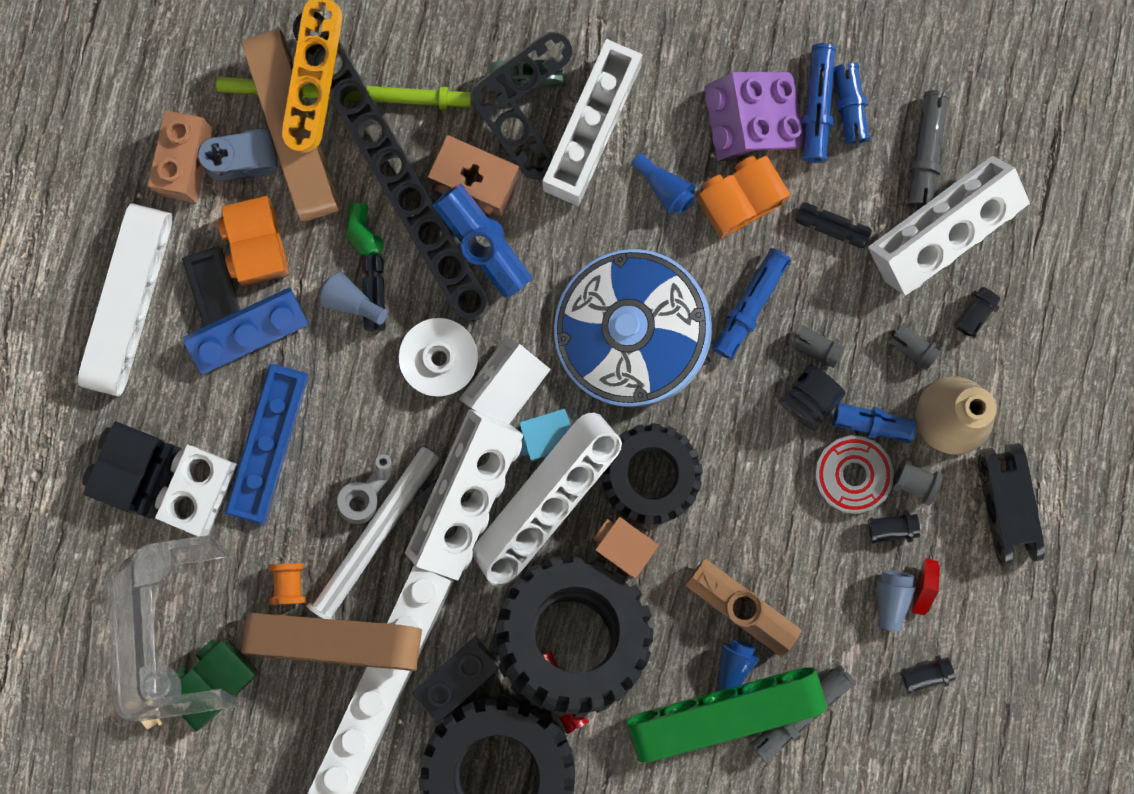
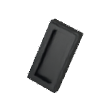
[182,246,241,327]

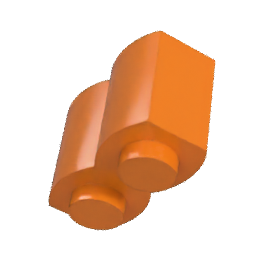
[697,155,791,240]
[217,196,289,287]

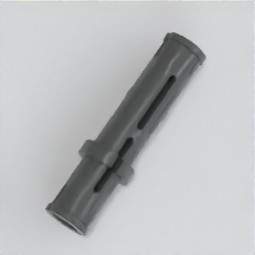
[907,90,949,209]
[749,664,856,764]

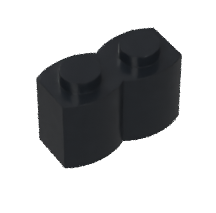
[82,421,165,514]

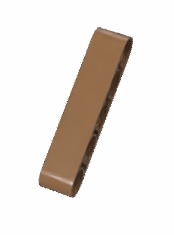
[242,28,340,223]
[240,613,422,671]

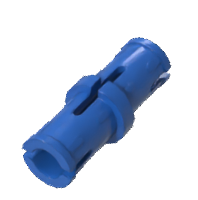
[834,63,871,145]
[832,402,916,444]

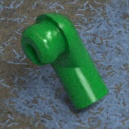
[345,203,384,256]

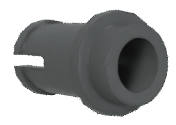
[888,323,941,371]
[791,325,845,368]

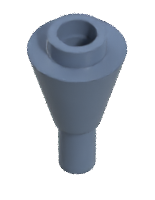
[320,273,388,325]

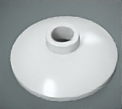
[399,318,478,397]

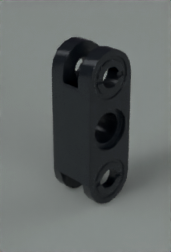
[977,443,1045,567]

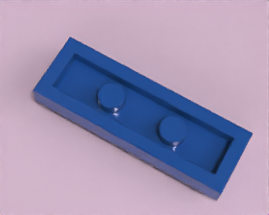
[183,287,309,375]

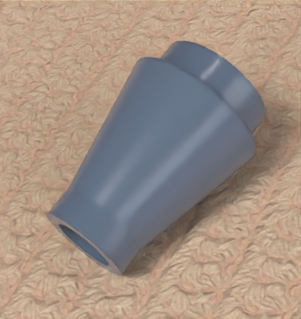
[877,570,917,631]

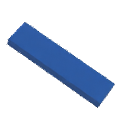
[225,363,309,525]

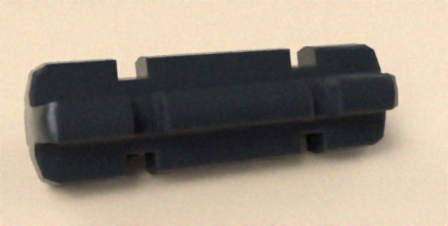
[795,202,872,248]
[361,255,386,332]
[134,442,182,519]

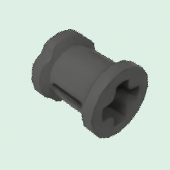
[891,458,943,506]

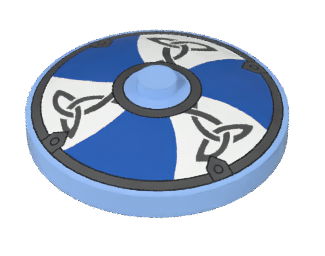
[554,249,712,408]

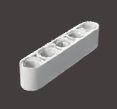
[78,203,172,397]
[473,413,622,586]

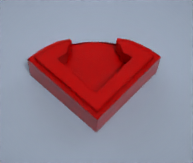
[912,558,940,616]

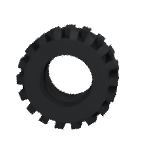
[601,423,703,525]

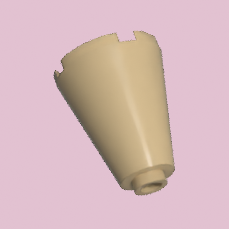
[914,376,996,455]

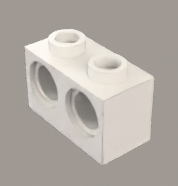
[155,444,239,537]

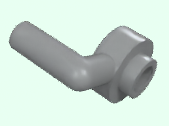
[337,454,391,524]

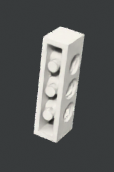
[542,39,642,206]
[868,156,1030,296]
[405,409,523,581]

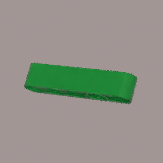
[626,667,828,763]

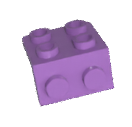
[704,72,805,161]

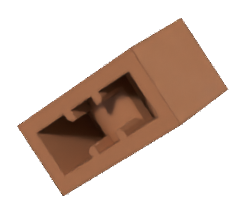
[148,110,213,204]
[428,135,520,217]
[593,517,660,579]

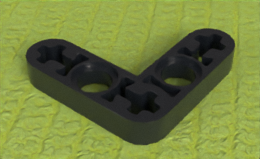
[472,32,572,179]

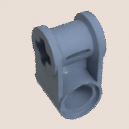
[199,129,278,181]

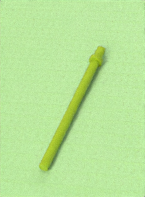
[216,77,472,110]

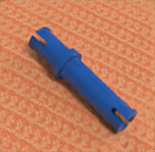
[802,43,836,163]
[711,248,792,361]

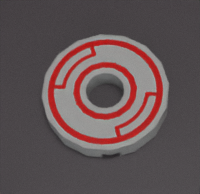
[813,435,894,514]

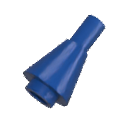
[632,153,696,215]
[717,639,760,691]

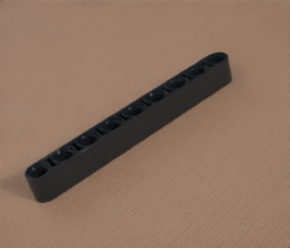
[293,12,490,321]

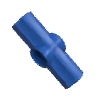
[432,183,533,298]

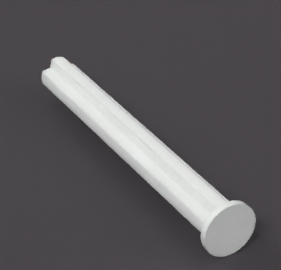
[306,447,439,619]

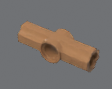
[684,558,802,658]

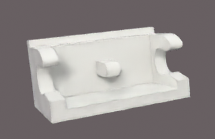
[459,337,551,424]

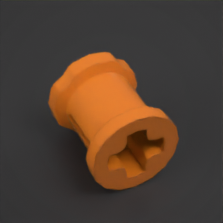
[268,563,306,605]

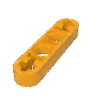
[282,0,342,153]

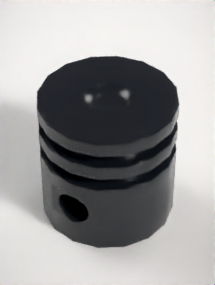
[779,364,846,431]

